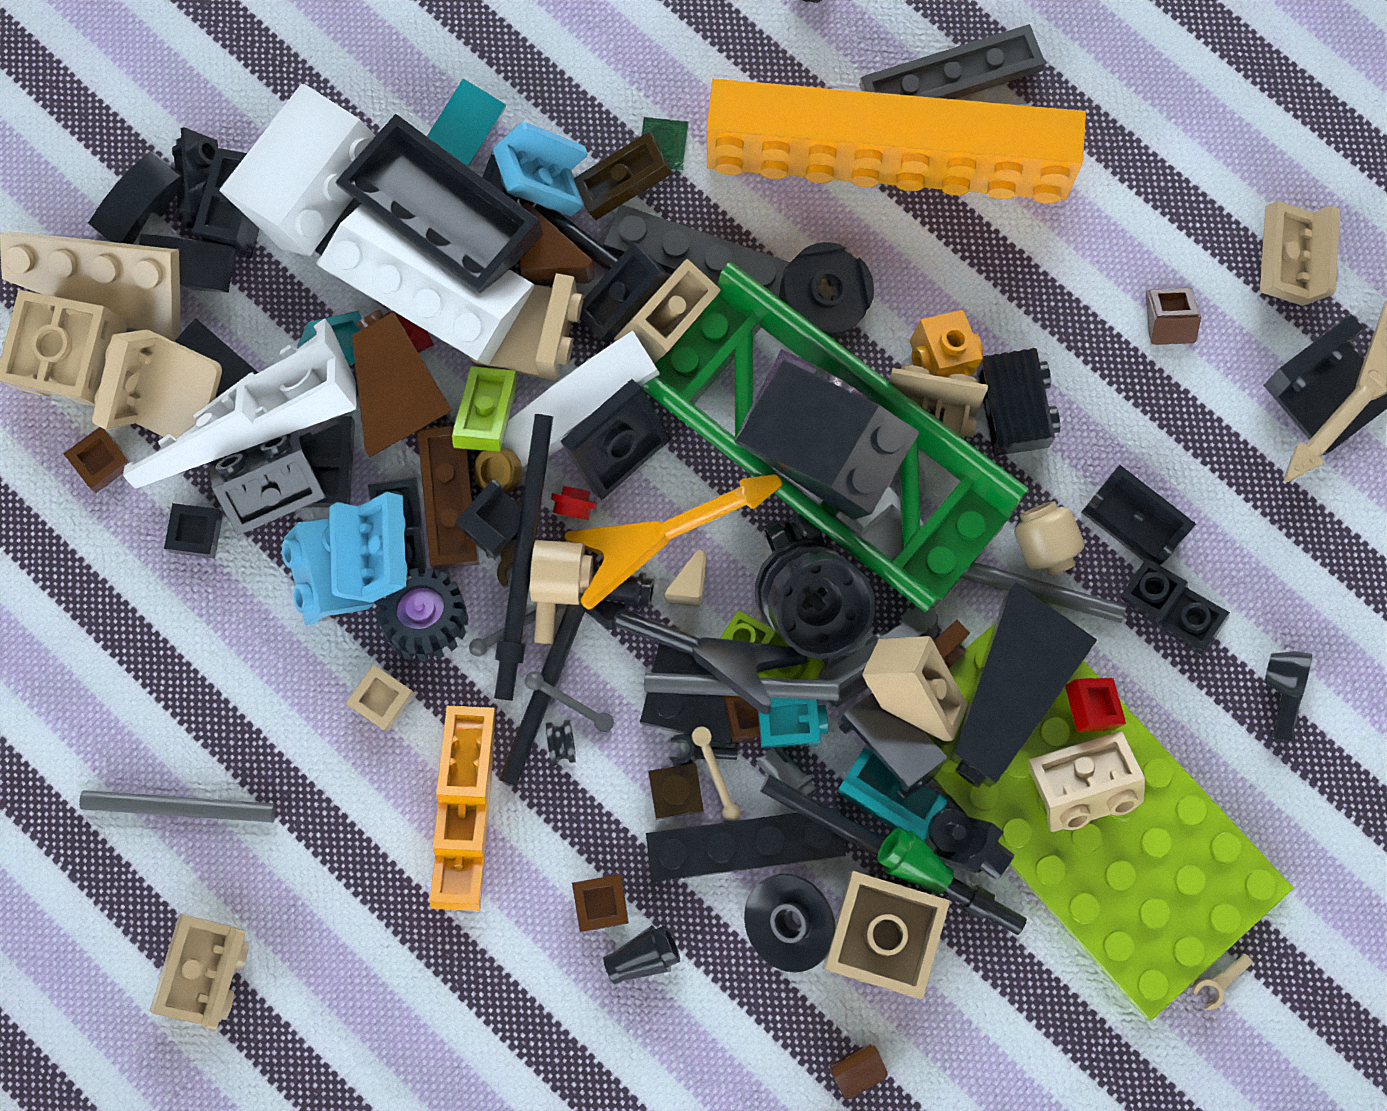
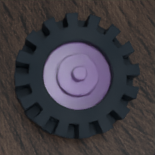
[377,568,468,662]

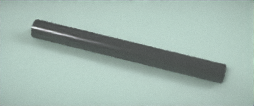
[962,562,1126,623]
[644,673,840,700]
[79,790,276,823]

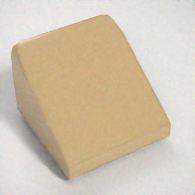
[664,550,707,607]

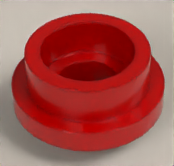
[550,485,598,520]

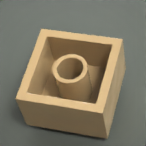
[822,871,950,1000]

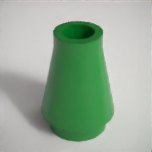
[877,828,954,895]

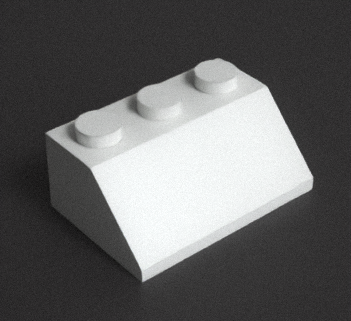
[219,84,375,256]

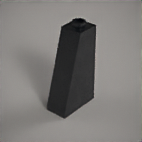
[949,583,1097,788]

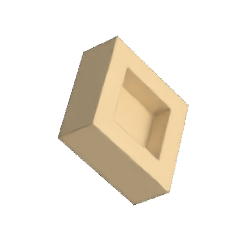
[345,664,415,733]

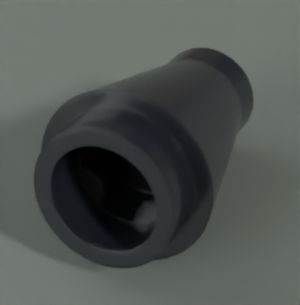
[603,925,680,985]

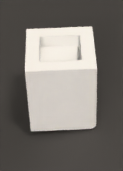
[848,486,924,559]

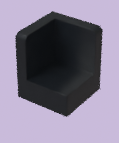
[455,479,521,560]

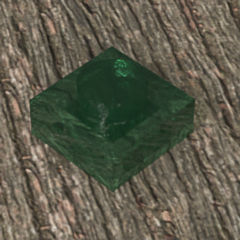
[641,117,689,171]

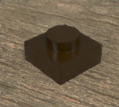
[648,763,704,820]

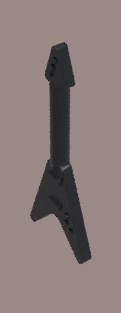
[585,601,808,715]

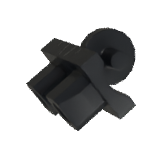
[928,808,1015,879]

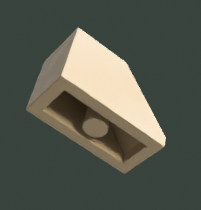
[614,259,721,364]
[862,636,967,741]

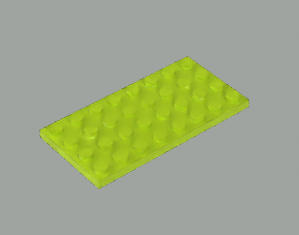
[923,622,1294,1021]

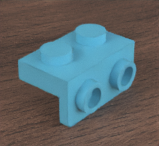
[492,122,588,216]
[329,492,407,603]
[282,518,374,625]

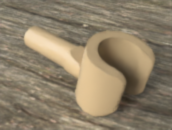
[1192,954,1253,1010]

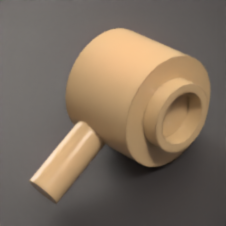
[530,540,593,644]

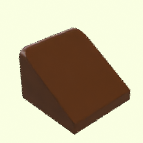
[1145,288,1201,345]
[828,1043,888,1100]

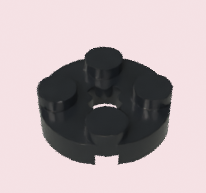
[780,242,874,337]

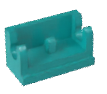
[427,78,506,167]
[836,747,947,842]

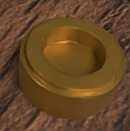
[474,447,522,494]

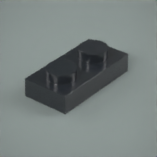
[580,242,670,344]

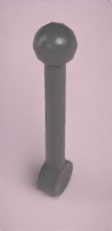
[469,604,558,657]
[525,671,614,732]

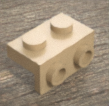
[1260,201,1340,306]
[149,913,249,1030]

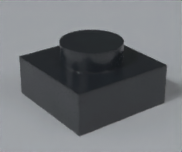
[164,503,223,559]

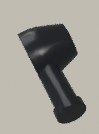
[1264,651,1313,742]

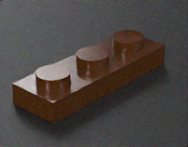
[417,426,480,570]

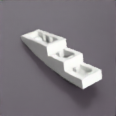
[502,330,660,474]

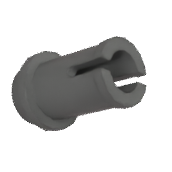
[756,747,817,797]

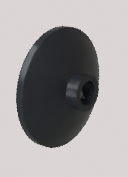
[744,874,836,973]

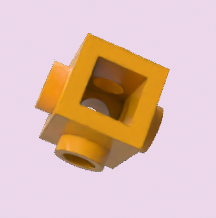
[909,310,983,378]

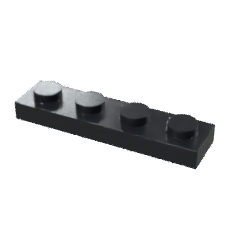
[646,807,846,883]

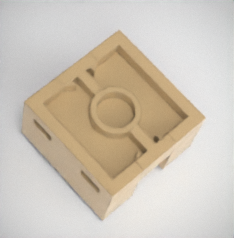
[0,290,129,407]

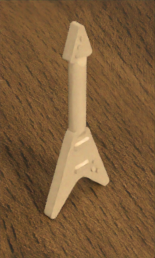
[1284,300,1387,482]

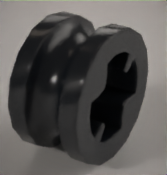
[546,719,576,766]

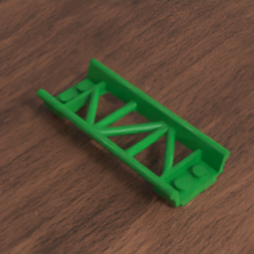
[641,262,1029,613]

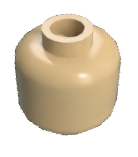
[1014,501,1085,575]

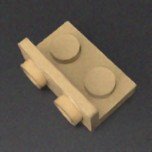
[1029,731,1145,832]

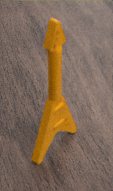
[565,474,783,610]

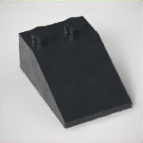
[734,360,919,520]

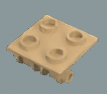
[889,365,988,439]

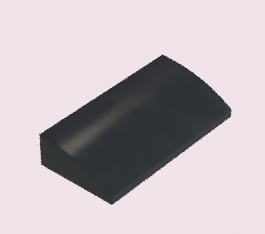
[335,114,543,293]

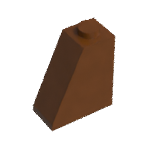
[352,309,452,458]

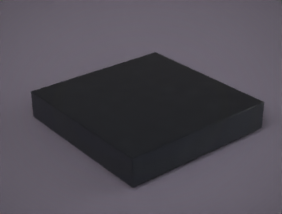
[560,379,670,500]

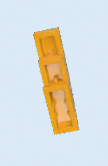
[429,706,495,911]

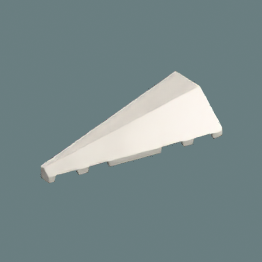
[123,319,356,489]

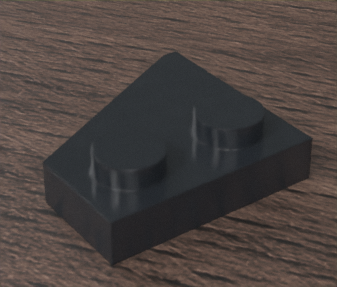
[640,643,732,745]

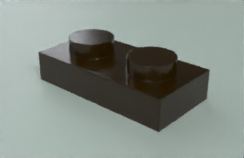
[573,131,673,220]

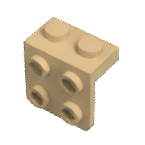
[469,273,583,382]
[91,329,222,439]

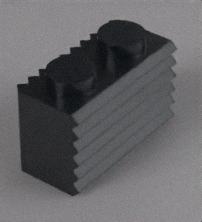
[977,348,1060,456]

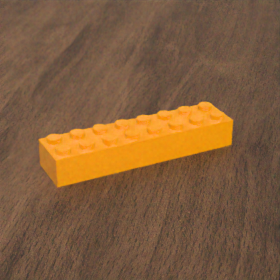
[707,78,1086,203]

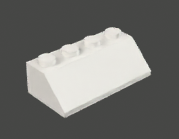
[317,204,535,365]

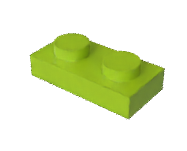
[452,366,517,452]

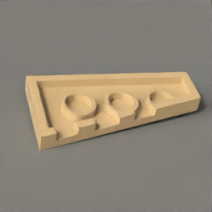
[0,231,181,342]

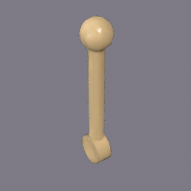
[692,726,741,822]

